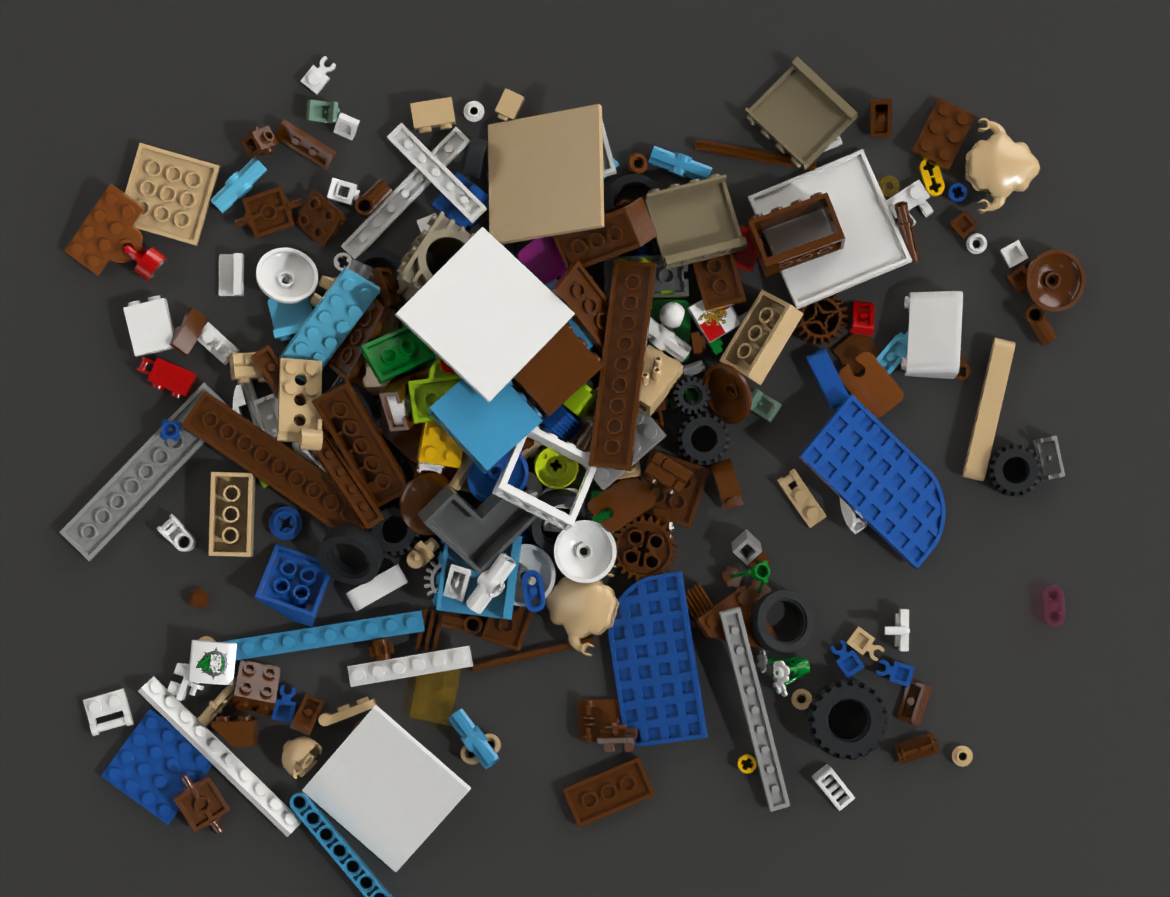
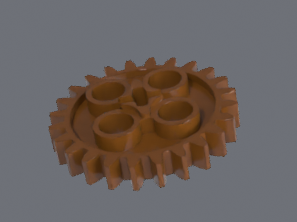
[614,514,678,582]

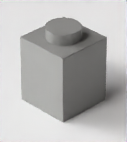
[731,529,762,565]

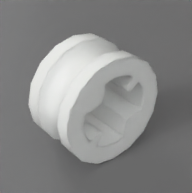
[334,252,352,271]

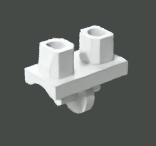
[167,663,205,701]

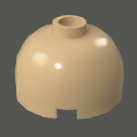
[282,736,322,779]

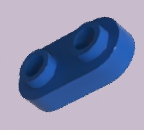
[521,570,546,612]

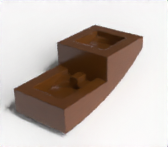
[170,307,207,356]

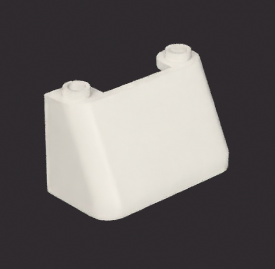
[901,291,963,379]

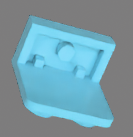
[268,297,313,342]

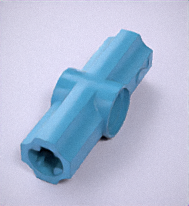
[648,146,712,181]
[448,709,500,769]

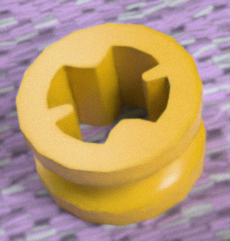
[737,754,756,774]

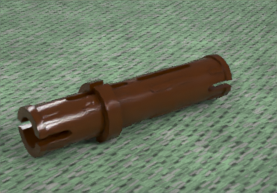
[894,201,920,263]

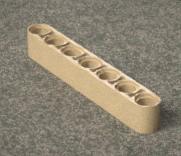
[963,337,1015,482]

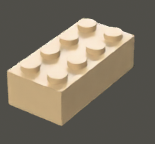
[719,290,803,385]
[209,472,256,557]

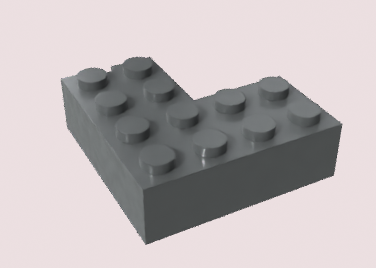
[418,483,537,574]

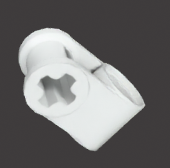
[157,513,196,552]

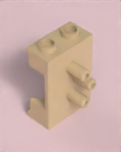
[639,345,683,417]

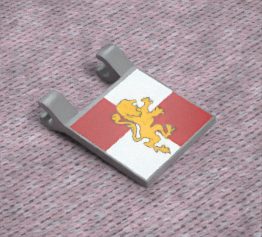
[687,300,749,344]

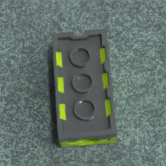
[604,255,689,299]

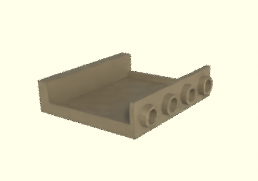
[745,56,858,170]
[644,174,747,270]

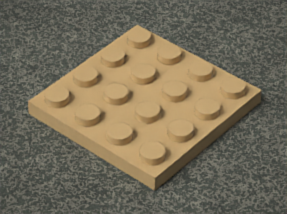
[125,143,220,246]

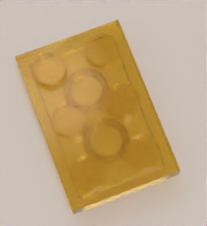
[410,669,461,725]

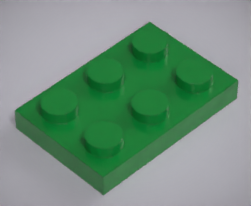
[360,326,436,384]

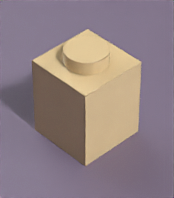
[495,88,525,122]

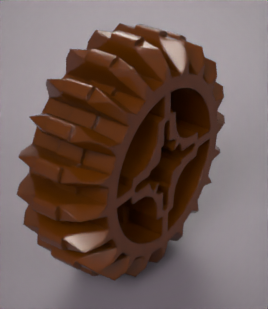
[795,294,849,346]

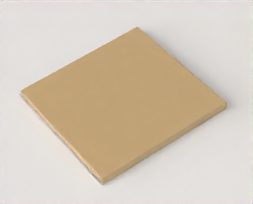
[488,104,604,244]

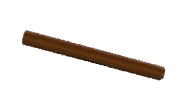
[694,139,816,171]

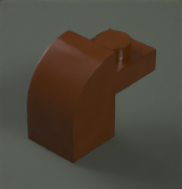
[710,459,744,510]

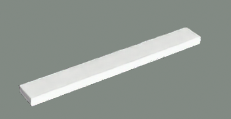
[341,127,470,259]

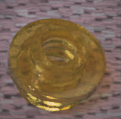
[879,176,900,197]

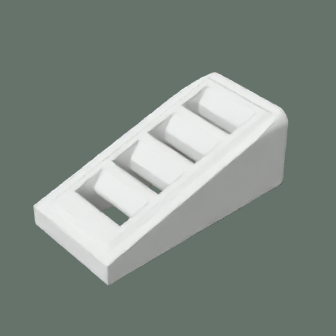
[812,764,855,811]

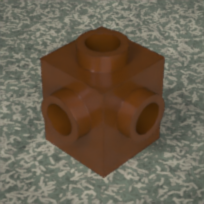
[240,125,279,159]

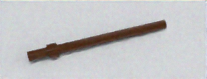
[472,635,594,672]

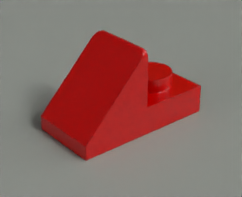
[850,301,874,336]

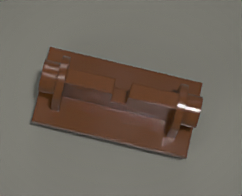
[894,732,940,765]

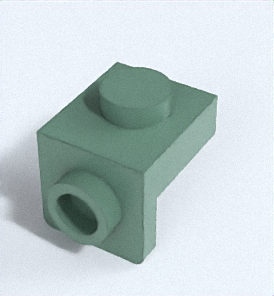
[306,99,340,124]
[751,388,782,422]

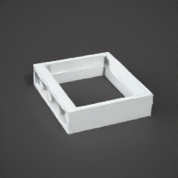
[492,426,597,531]

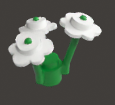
[756,650,810,697]

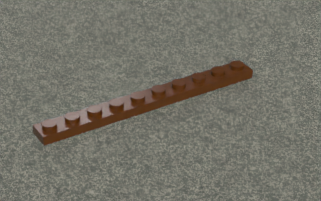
[250,345,385,531]

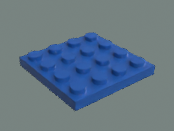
[101,708,213,825]

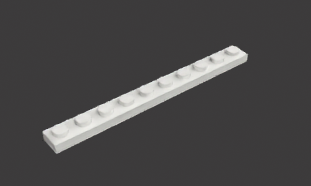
[138,676,302,837]

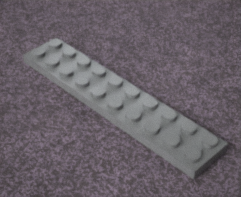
[59,383,231,561]

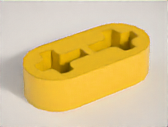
[919,159,945,197]

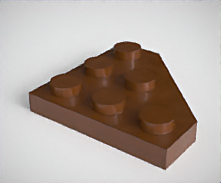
[695,585,777,649]

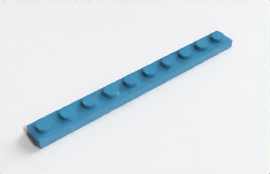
[221,610,425,661]

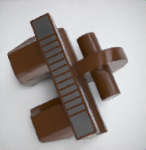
[597,718,638,752]

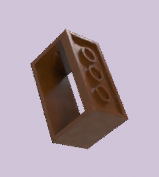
[748,192,845,277]
[553,197,657,269]

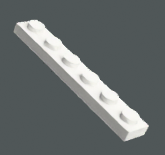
[387,123,487,223]
[347,646,473,687]

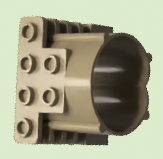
[396,211,475,301]

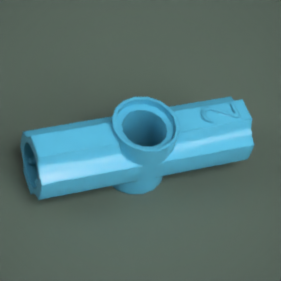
[210,158,267,213]

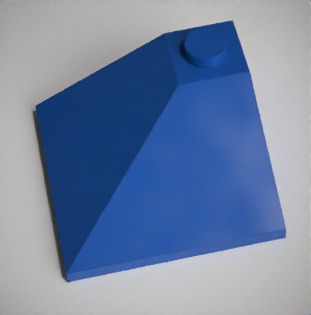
[255,544,331,627]

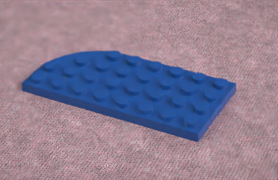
[798,395,946,569]
[608,571,708,747]

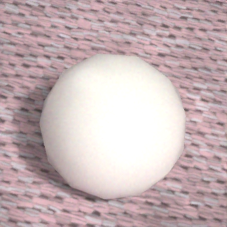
[659,302,685,328]

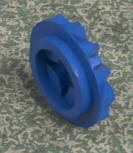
[269,507,303,540]

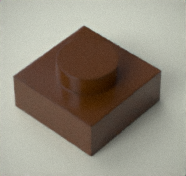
[949,210,979,240]

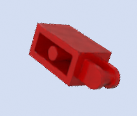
[136,356,198,399]

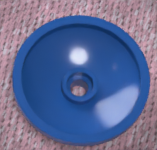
[467,451,529,502]

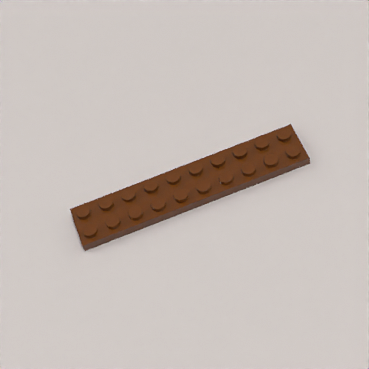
[588,260,657,471]
[181,391,364,529]

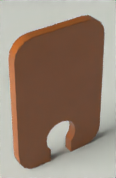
[839,351,904,418]

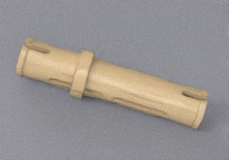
[197,674,238,727]

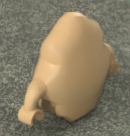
[965,118,1040,213]
[545,565,619,656]

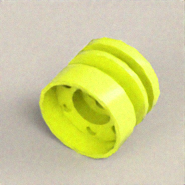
[534,446,579,489]

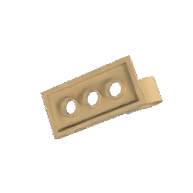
[277,358,323,451]

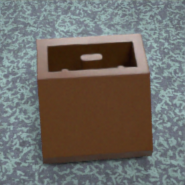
[211,715,258,747]

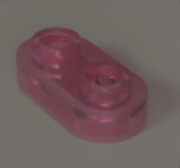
[1042,585,1066,627]

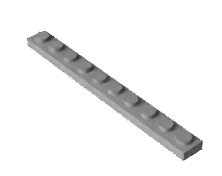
[719,607,790,812]

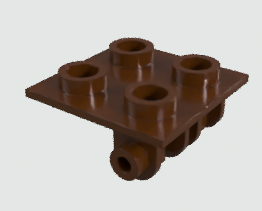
[294,189,346,247]
[578,699,620,742]

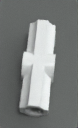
[648,317,693,362]
[466,553,516,614]

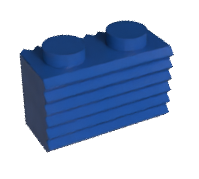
[541,405,583,442]

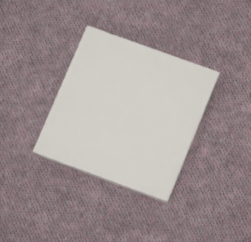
[748,149,912,309]
[395,227,575,403]
[302,705,471,872]

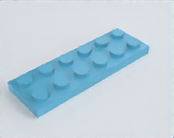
[278,267,380,383]

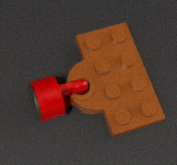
[65,184,168,282]

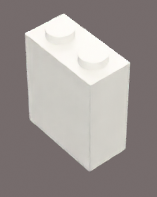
[123,295,174,357]

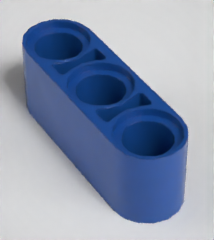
[805,348,849,410]

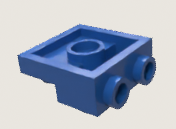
[432,172,489,230]

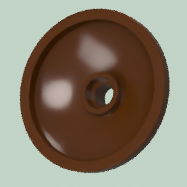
[1025,249,1086,312]
[702,363,752,424]
[399,472,458,535]

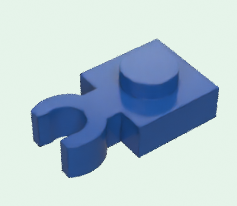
[831,640,865,679]
[876,660,915,687]
[272,685,297,723]

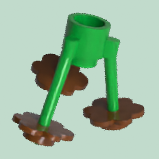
[721,551,771,601]

